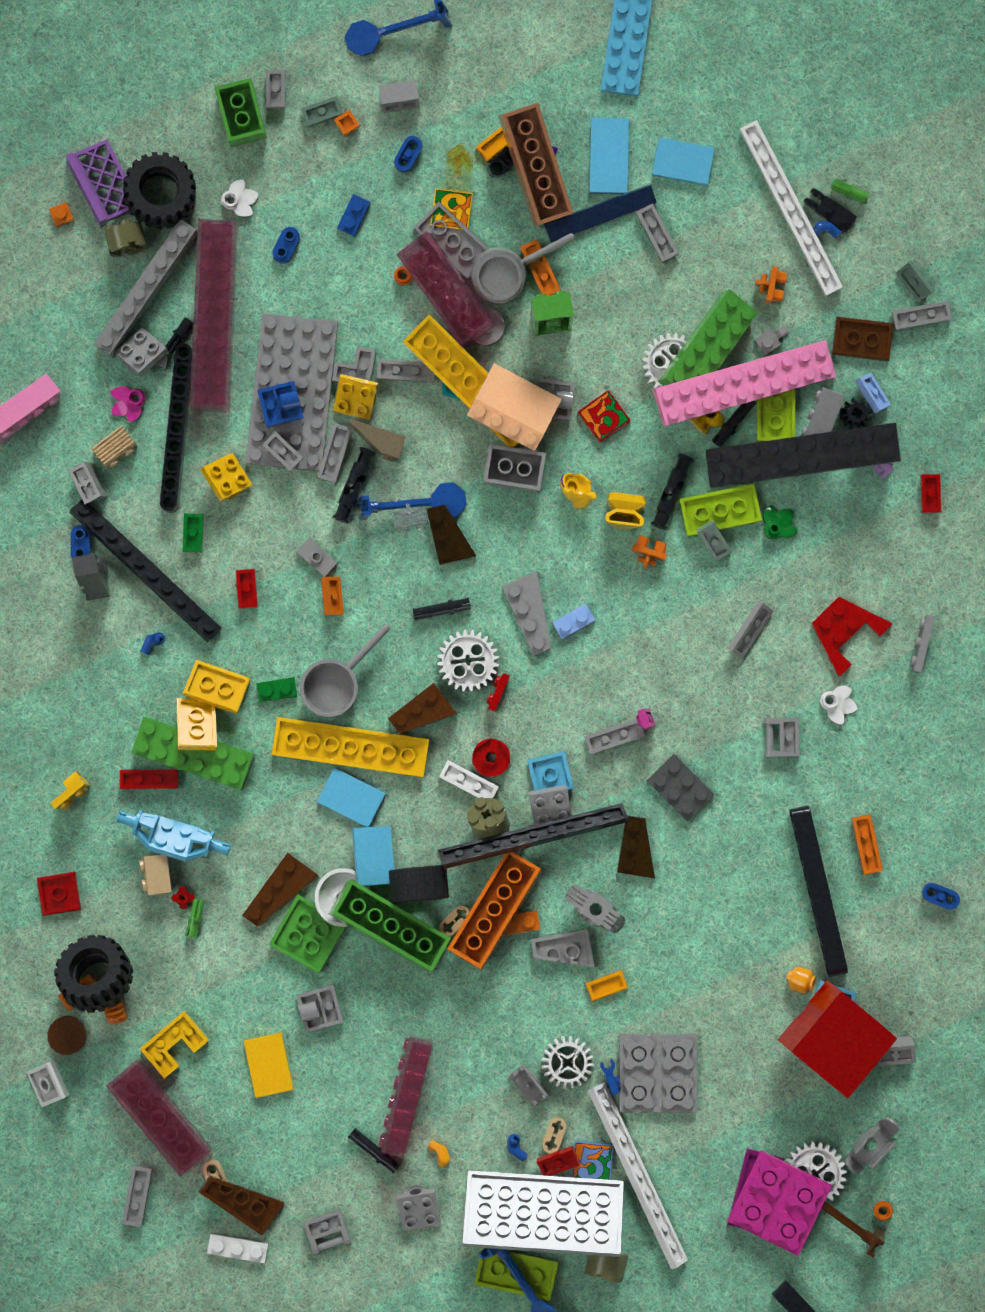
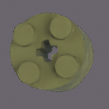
[104,219,147,257]
[467,797,510,839]
[584,1253,628,1283]

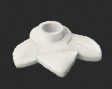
[221,179,259,217]
[820,686,858,724]

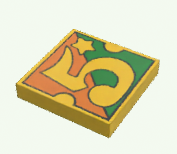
[430,188,473,230]

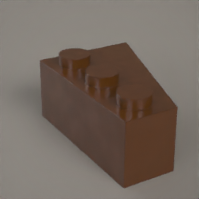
[388,683,457,734]

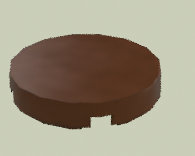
[47,1016,87,1055]

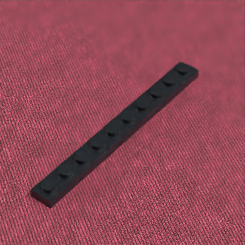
[69,500,221,643]
[438,803,628,869]

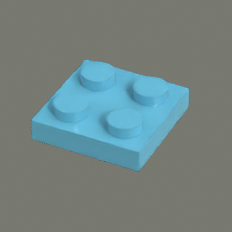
[527,751,574,790]

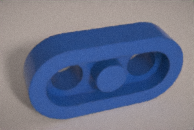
[394,136,422,173]
[272,227,300,264]
[71,525,91,558]
[922,883,960,910]

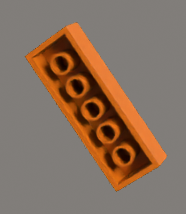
[447,852,541,971]

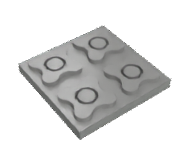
[619,1034,697,1113]

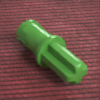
[831,179,869,204]
[185,899,204,938]

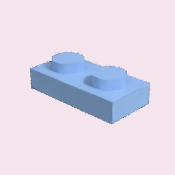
[855,373,891,414]
[552,604,595,639]

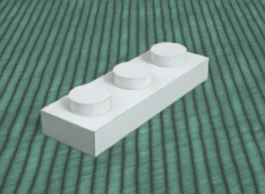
[439,760,499,798]
[207,1233,268,1263]

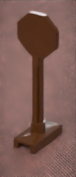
[807,1172,885,1258]

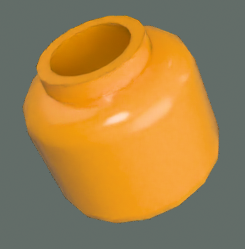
[786,966,816,994]

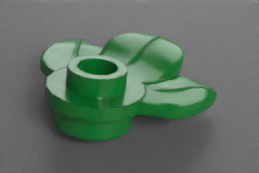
[763,505,797,540]

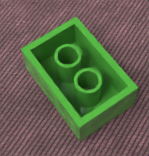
[214,78,267,147]

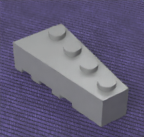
[800,386,845,436]

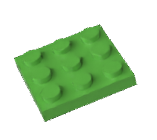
[269,894,345,973]

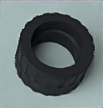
[388,865,449,903]

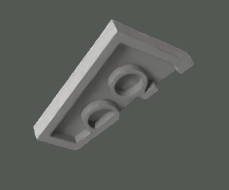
[531,929,595,968]

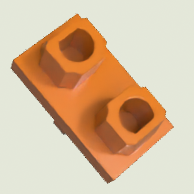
[755,266,787,304]
[631,536,667,569]

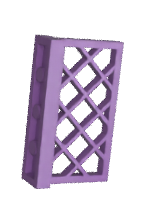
[66,139,129,227]

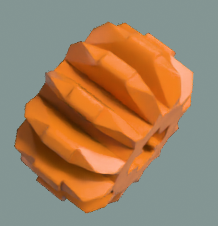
[104,999,127,1025]

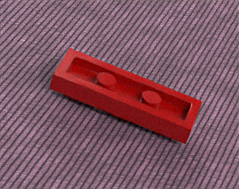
[120,769,178,789]

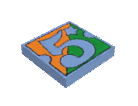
[571,1140,613,1180]

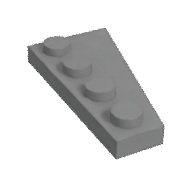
[502,571,551,657]

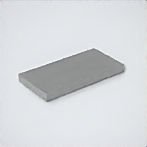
[413,202,489,281]

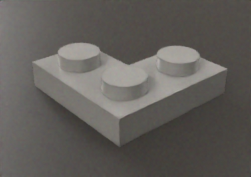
[332,347,376,383]

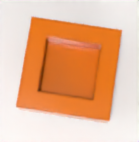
[334,110,360,137]
[49,202,74,228]

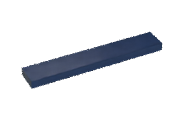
[544,184,657,242]

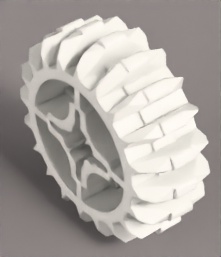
[541,1036,594,1089]

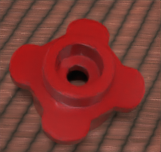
[171,886,195,909]

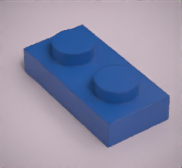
[337,194,370,237]

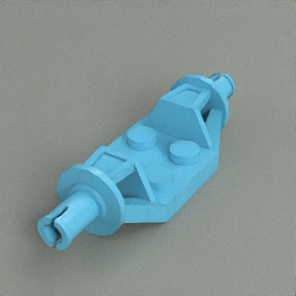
[116,809,231,861]

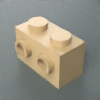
[139,854,171,895]

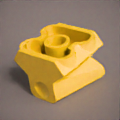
[605,492,646,530]

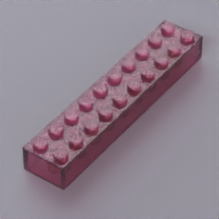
[190,219,238,413]

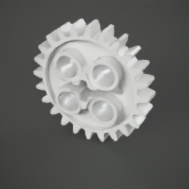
[641,333,686,389]
[437,630,499,692]
[786,1141,847,1201]

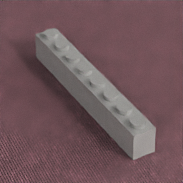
[94,219,198,358]

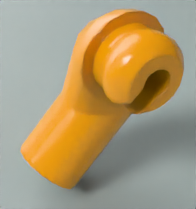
[427,1140,450,1167]

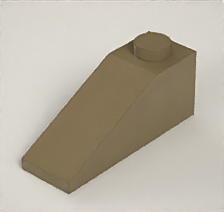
[348,419,406,462]

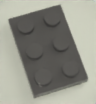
[646,754,714,822]

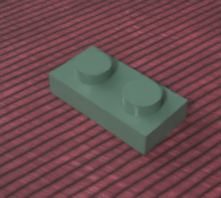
[301,96,343,128]
[896,260,934,303]
[696,520,732,561]

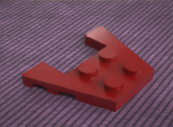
[811,597,892,677]

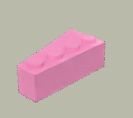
[0,374,61,444]

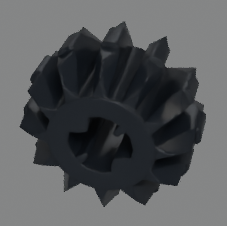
[840,398,872,429]

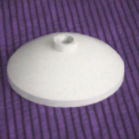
[314,868,371,927]

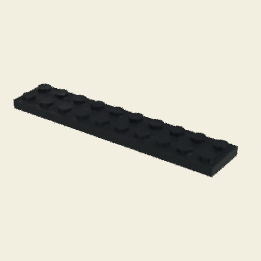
[706,423,901,488]

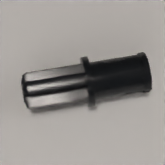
[165,317,194,353]

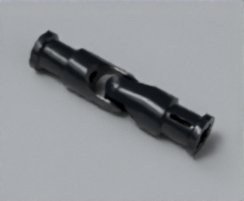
[332,447,376,524]
[651,453,694,530]

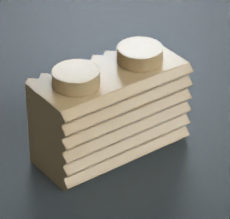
[91,425,137,468]

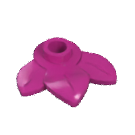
[110,386,146,422]

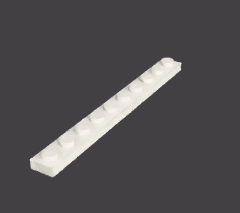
[739,120,843,297]
[588,1082,688,1269]

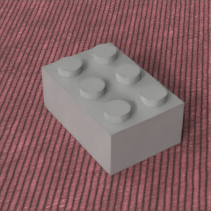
[483,444,546,494]

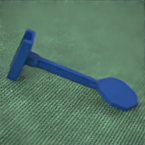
[345,0,452,56]
[357,482,467,521]
[478,1248,556,1312]

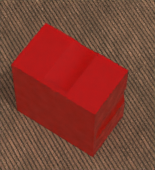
[778,980,898,1099]

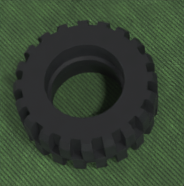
[123,152,196,229]
[54,935,133,1013]

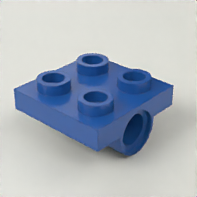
[257,381,304,428]

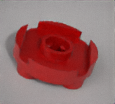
[472,739,510,777]

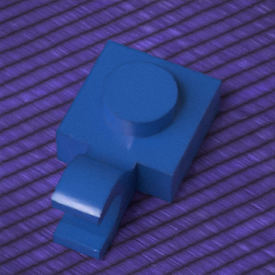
[600,1059,622,1095]

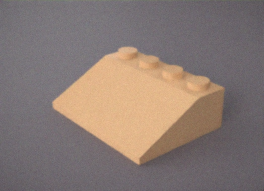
[467,363,562,451]

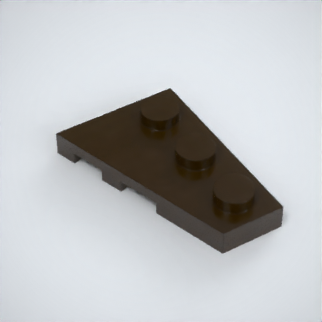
[426,504,476,565]
[617,815,655,879]

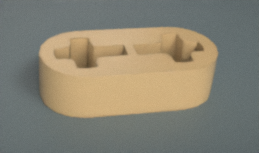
[439,905,470,936]
[542,1117,566,1154]

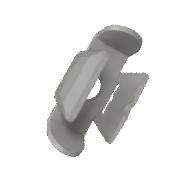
[565,885,625,934]
[845,1117,899,1174]

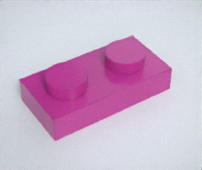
[636,708,655,729]

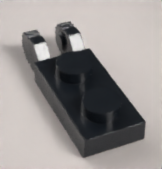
[803,188,857,233]

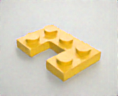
[140,1011,209,1079]

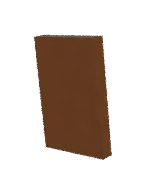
[832,317,893,362]

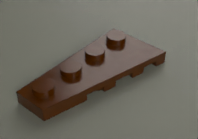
[242,853,319,927]
[198,1175,284,1235]

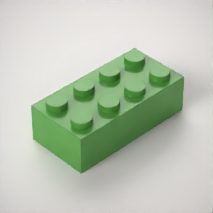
[531,291,574,336]

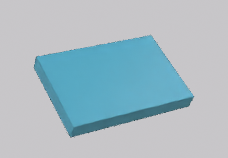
[652,138,715,186]
[317,768,386,827]
[352,826,394,886]

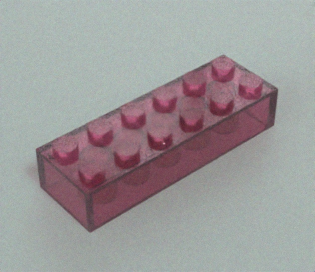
[396,231,496,348]
[378,1034,433,1158]
[106,1059,213,1177]

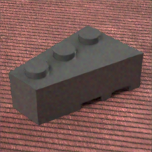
[72,553,110,601]

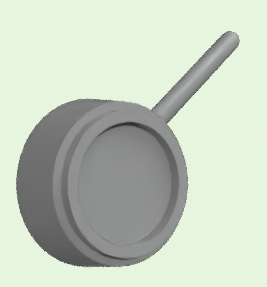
[470,233,575,305]
[300,625,390,717]

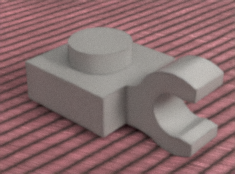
[754,325,789,356]

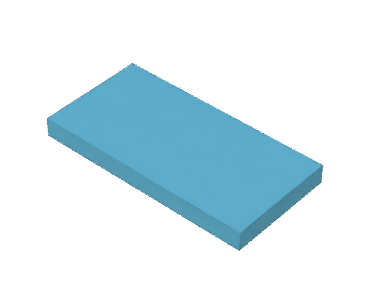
[589,118,629,194]

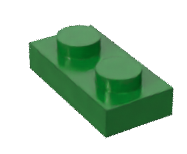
[183,513,204,553]
[256,677,297,702]

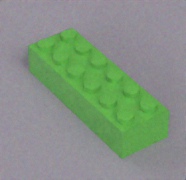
[658,289,758,386]
[131,717,255,791]
[328,879,451,972]

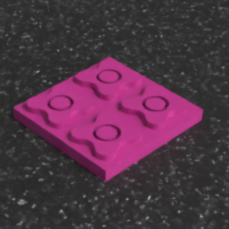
[727,1150,832,1256]

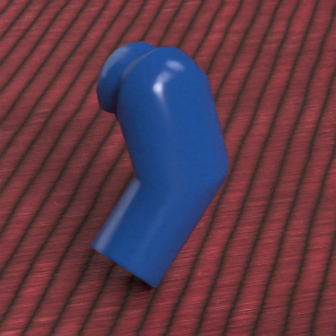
[813,221,842,239]
[140,632,166,655]
[507,1134,528,1162]

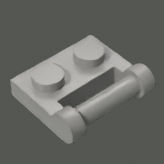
[764,718,799,757]
[303,1209,352,1255]

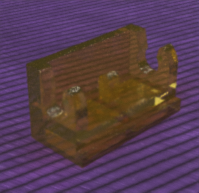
[445,143,473,176]

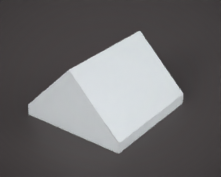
[26,1060,69,1107]

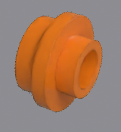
[394,266,413,286]
[873,1201,893,1221]

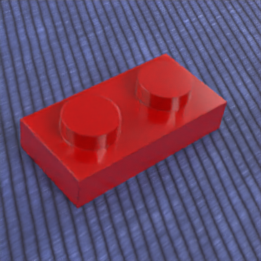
[920,474,942,513]
[236,569,258,609]
[486,673,510,712]
[537,1146,580,1176]

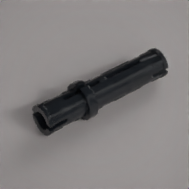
[712,401,756,448]
[413,597,471,620]
[347,1128,401,1174]

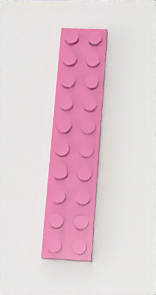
[653,340,837,427]

